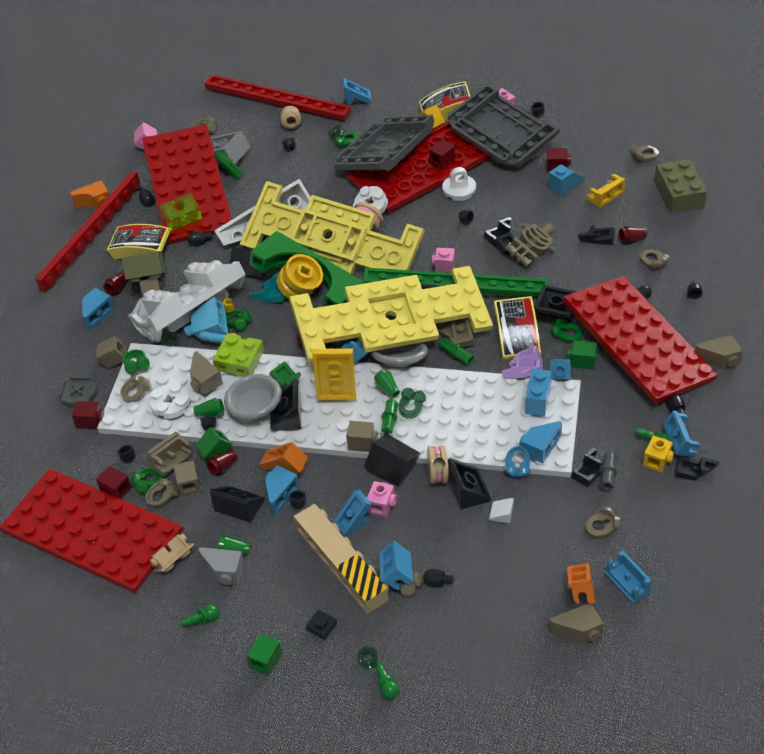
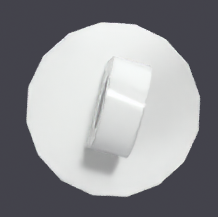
[442,167,476,201]

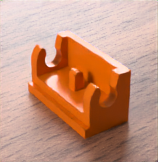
[567,563,595,604]

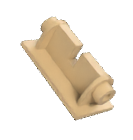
[150,533,194,573]

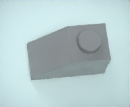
[199,547,244,585]

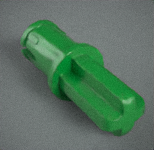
[213,149,243,179]
[439,338,475,366]
[381,399,398,434]

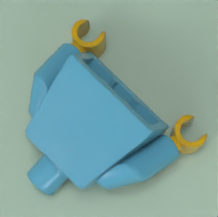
[184,297,236,343]

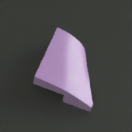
[502,346,543,378]

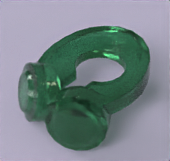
[398,388,426,419]

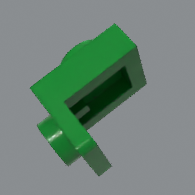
[269,361,302,389]

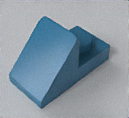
[342,78,372,106]
[333,490,372,536]

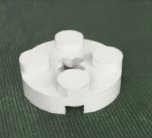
[353,186,388,214]
[150,383,190,419]

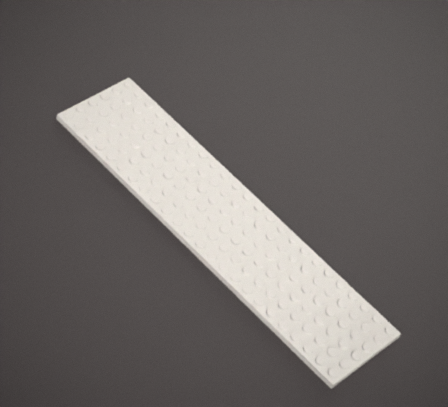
[97,343,581,478]

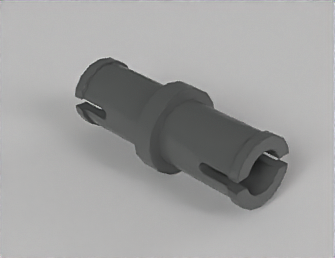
[600,451,617,491]

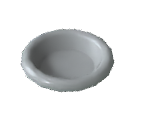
[371,342,428,367]
[224,374,282,420]

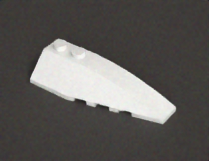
[214,179,311,246]

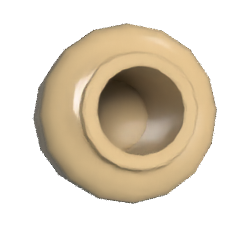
[280,106,301,129]

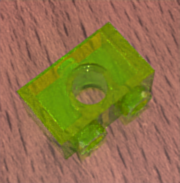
[160,193,202,231]

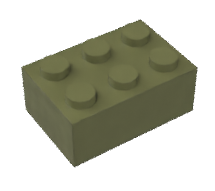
[655,159,707,213]
[121,251,166,282]

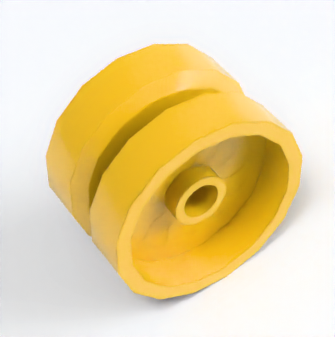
[276,254,323,299]

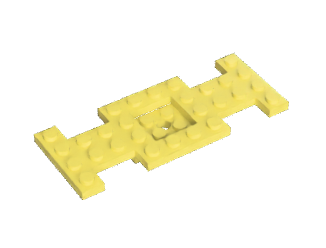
[240,181,425,275]
[289,266,493,363]

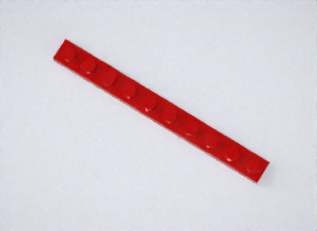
[204,74,351,120]
[35,171,141,293]

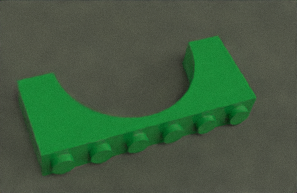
[249,231,364,307]

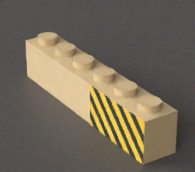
[294,504,389,614]

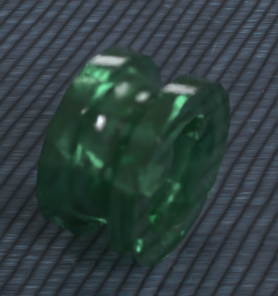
[328,125,345,140]
[161,331,178,347]
[357,646,378,670]

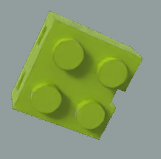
[213,333,264,377]

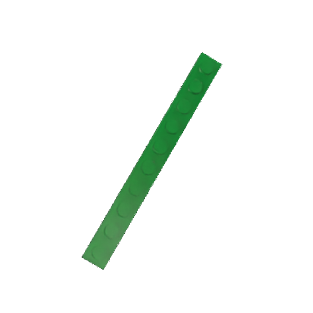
[364,267,548,297]

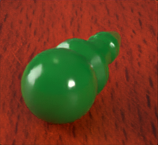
[634,429,670,441]
[180,604,219,626]
[376,662,399,700]

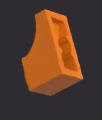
[70,180,110,210]
[259,442,308,474]

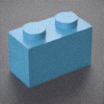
[525,368,552,416]

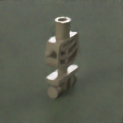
[504,223,556,268]

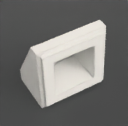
[489,498,514,523]

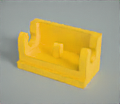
[586,174,625,208]

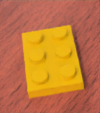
[312,348,357,400]

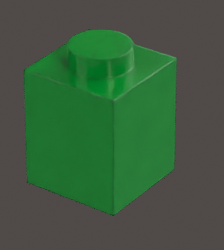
[568,340,597,370]
[195,427,232,461]
[247,634,282,675]

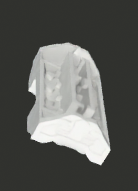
[128,260,246,342]

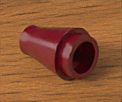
[619,226,647,244]
[103,271,128,295]
[206,450,237,475]

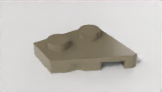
[435,318,474,347]

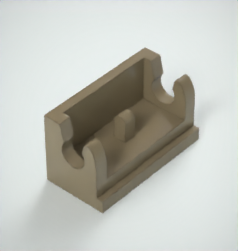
[147,432,193,477]

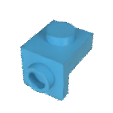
[550,359,572,380]

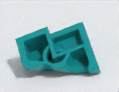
[249,272,286,303]

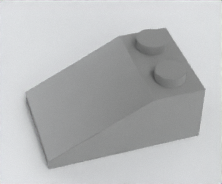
[210,131,250,168]

